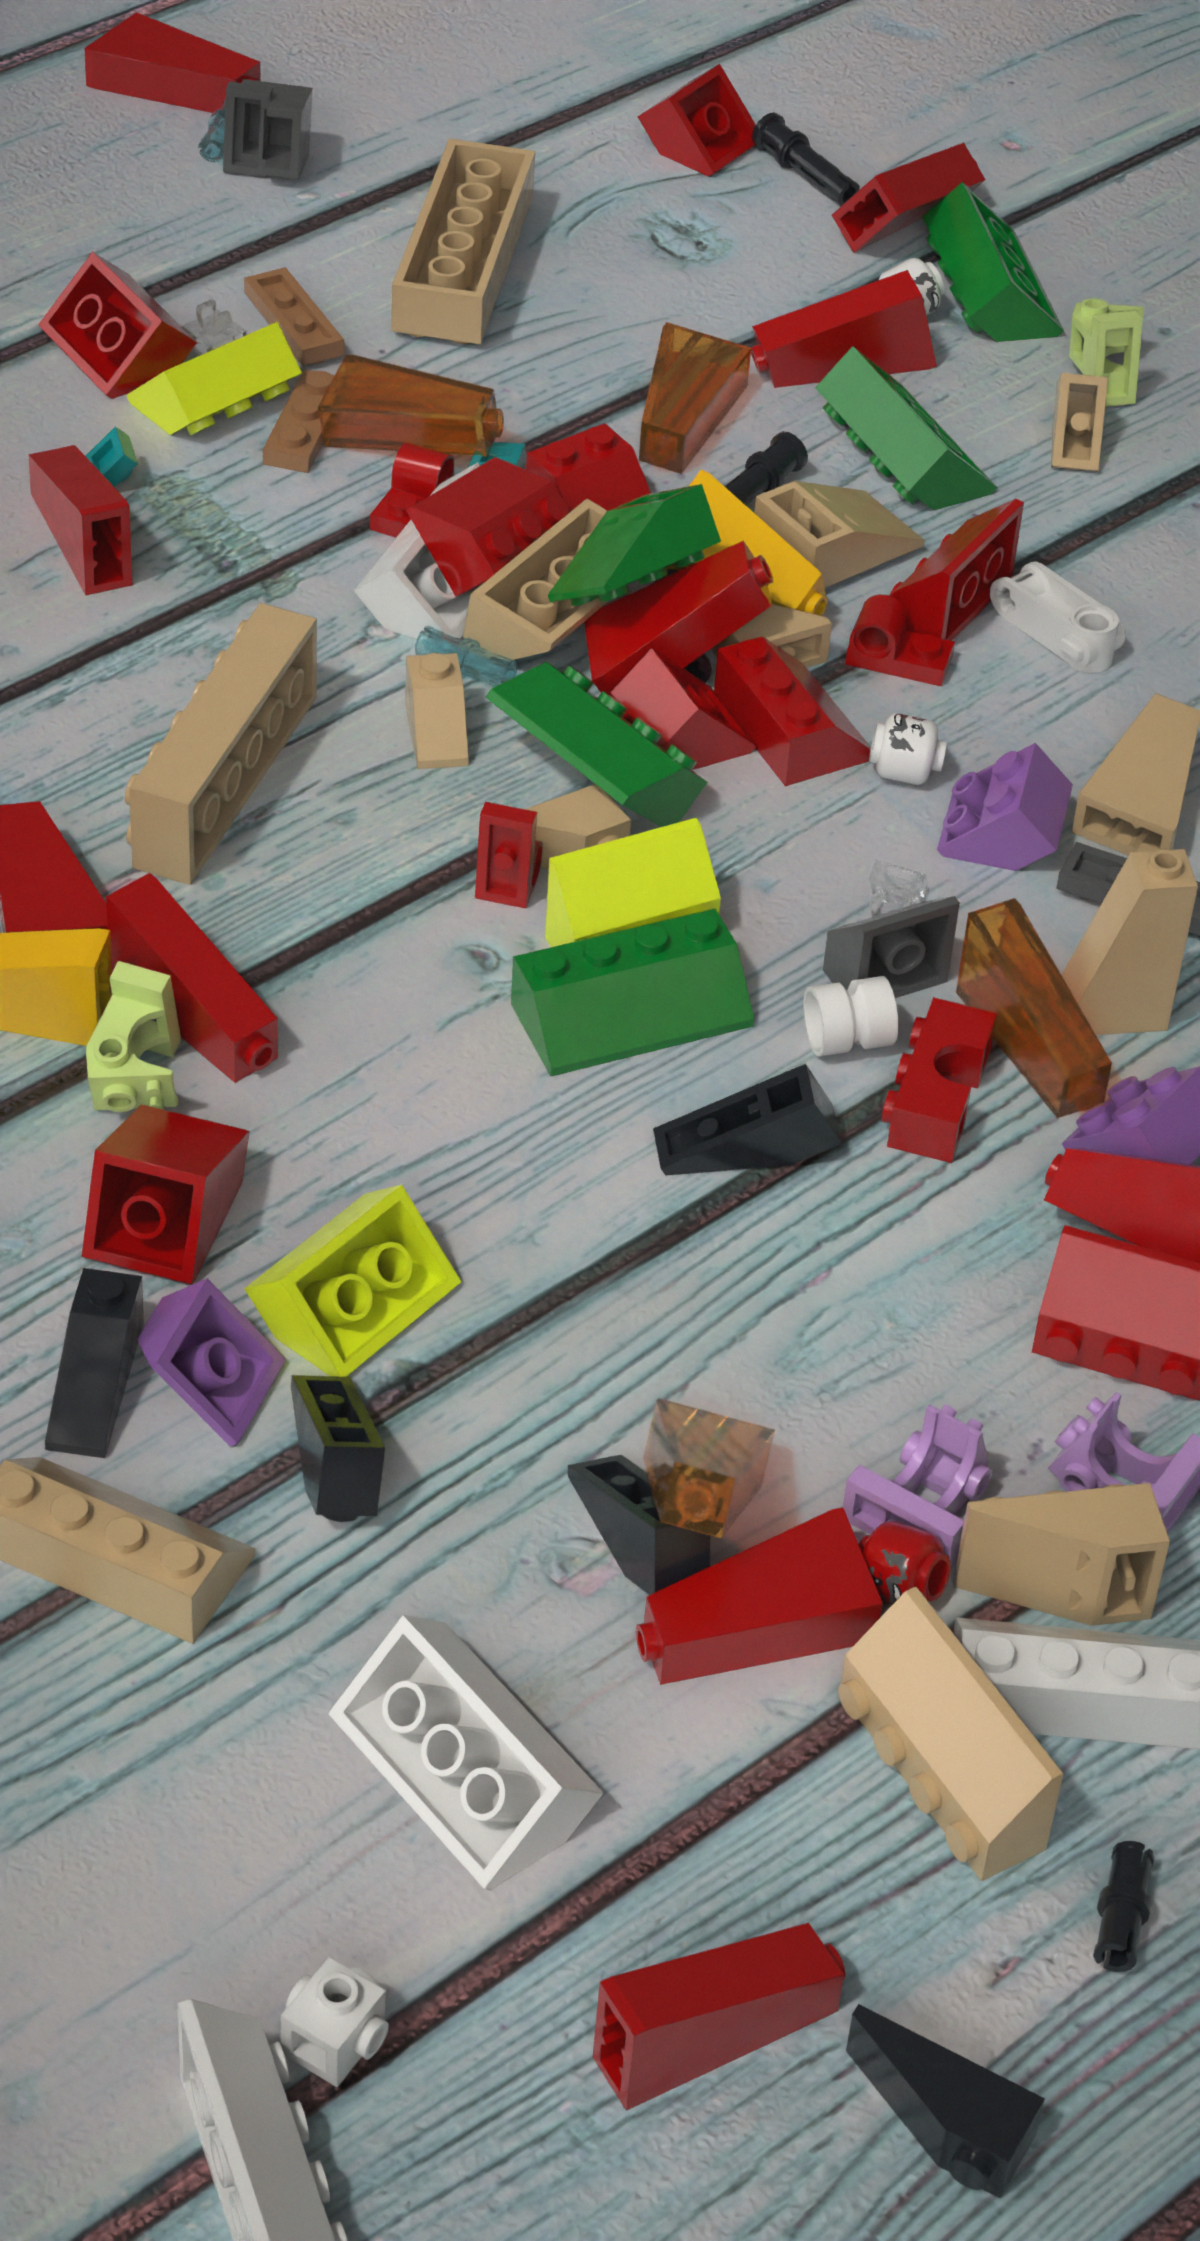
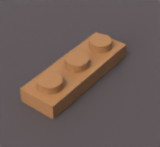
[244,267,344,366]
[263,369,349,473]

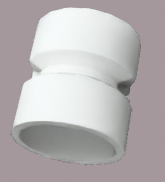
[803,976,898,1056]

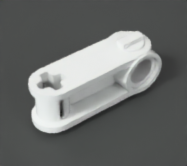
[990,562,1125,673]

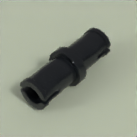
[1093,1841,1155,1972]

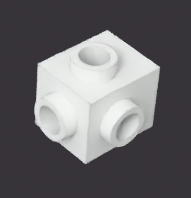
[280,1957,389,2087]

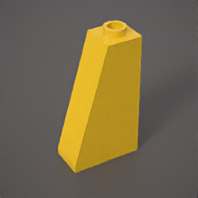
[665,469,828,616]
[0,928,112,1046]

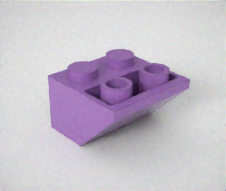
[937,743,1073,871]
[1061,1066,1200,1164]

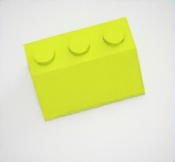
[126,322,302,436]
[545,818,721,947]
[244,1184,461,1377]

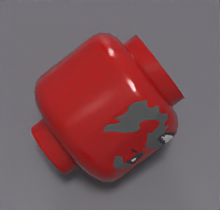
[859,1521,951,1605]

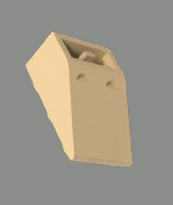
[754,481,925,588]
[953,1483,1170,1626]

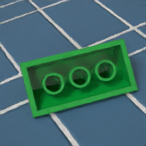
[922,182,1064,342]
[815,346,998,510]
[485,662,708,827]
[511,908,754,1077]

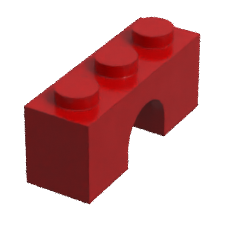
[881,997,997,1163]

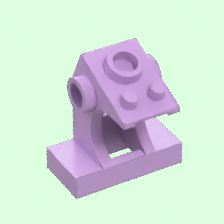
[1048,1392,1200,1533]
[843,1405,992,1569]

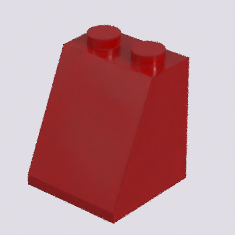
[81,1104,250,1284]

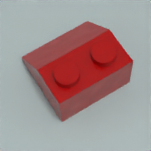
[637,64,756,177]
[526,423,651,512]
[611,648,757,770]

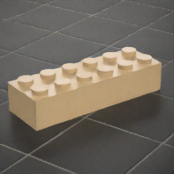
[391,138,535,345]
[125,603,317,885]

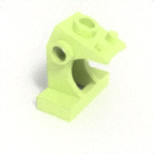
[1069,298,1144,407]
[86,961,181,1112]

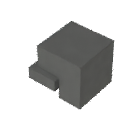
[223,79,313,179]

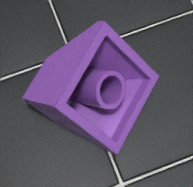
[137,1278,286,1447]

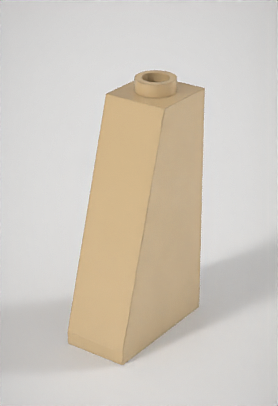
[1072,693,1200,856]
[1050,849,1198,1037]

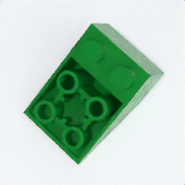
[548,484,721,606]

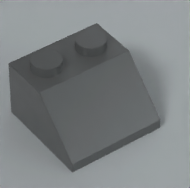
[823,896,960,998]

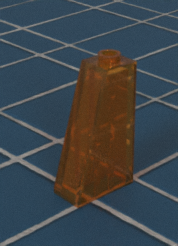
[639,322,751,474]
[318,355,504,456]
[956,898,1112,1119]
[643,1398,775,1539]

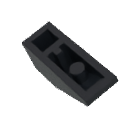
[653,1063,842,1176]
[45,1268,144,1458]
[290,1375,385,1522]
[568,1454,710,1595]
[846,2004,1045,2199]

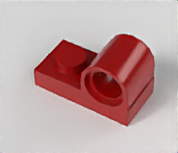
[370,442,454,538]
[845,594,955,687]
[475,801,543,909]

